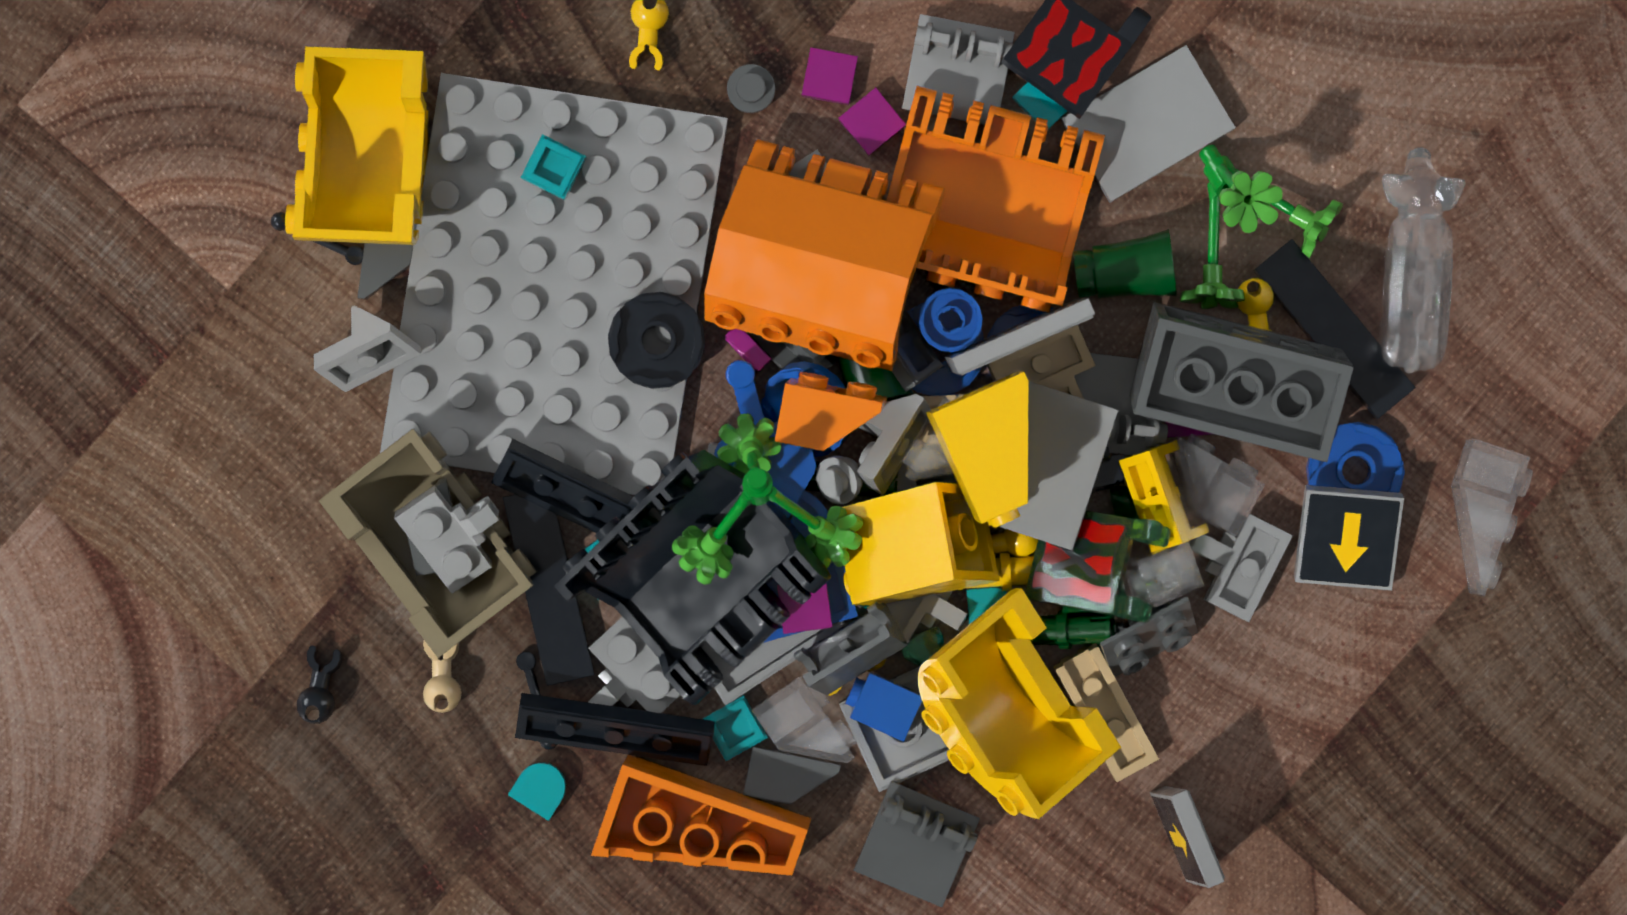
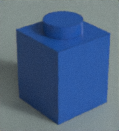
[845,671,922,742]

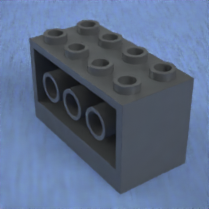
[1129,302,1354,462]

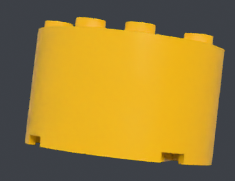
[285,46,429,245]
[918,588,1121,819]

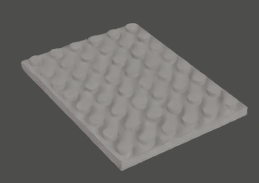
[380,73,728,495]

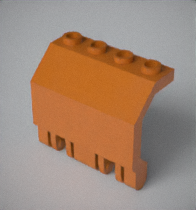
[886,85,1105,313]
[704,139,945,371]

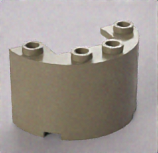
[319,429,537,658]

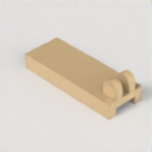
[1053,643,1159,782]

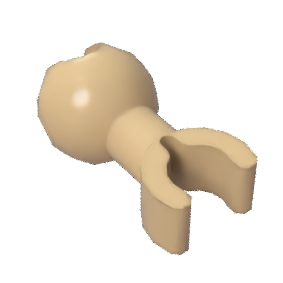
[423,640,462,713]

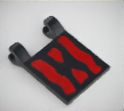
[1001,0,1151,119]

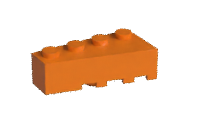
[591,755,811,876]

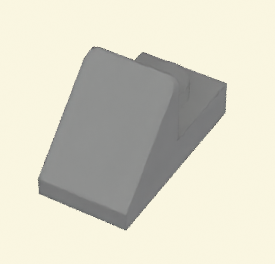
[314,305,421,392]
[857,394,931,496]

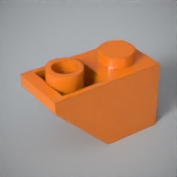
[775,372,887,451]

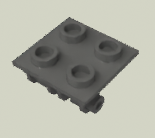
[1096,596,1198,677]
[853,781,980,907]

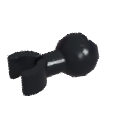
[296,645,342,724]

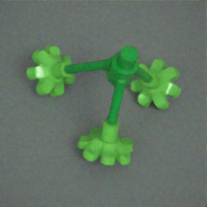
[1180,144,1343,309]
[672,414,863,584]

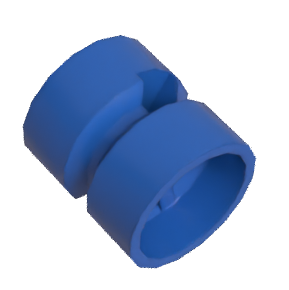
[919,288,983,352]

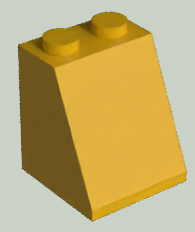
[926,372,1029,528]
[842,482,1000,605]

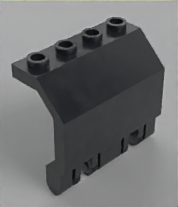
[554,450,831,705]

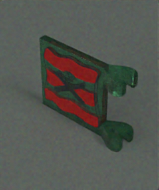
[1025,511,1171,623]

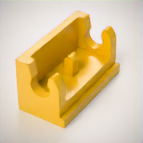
[1119,440,1209,553]

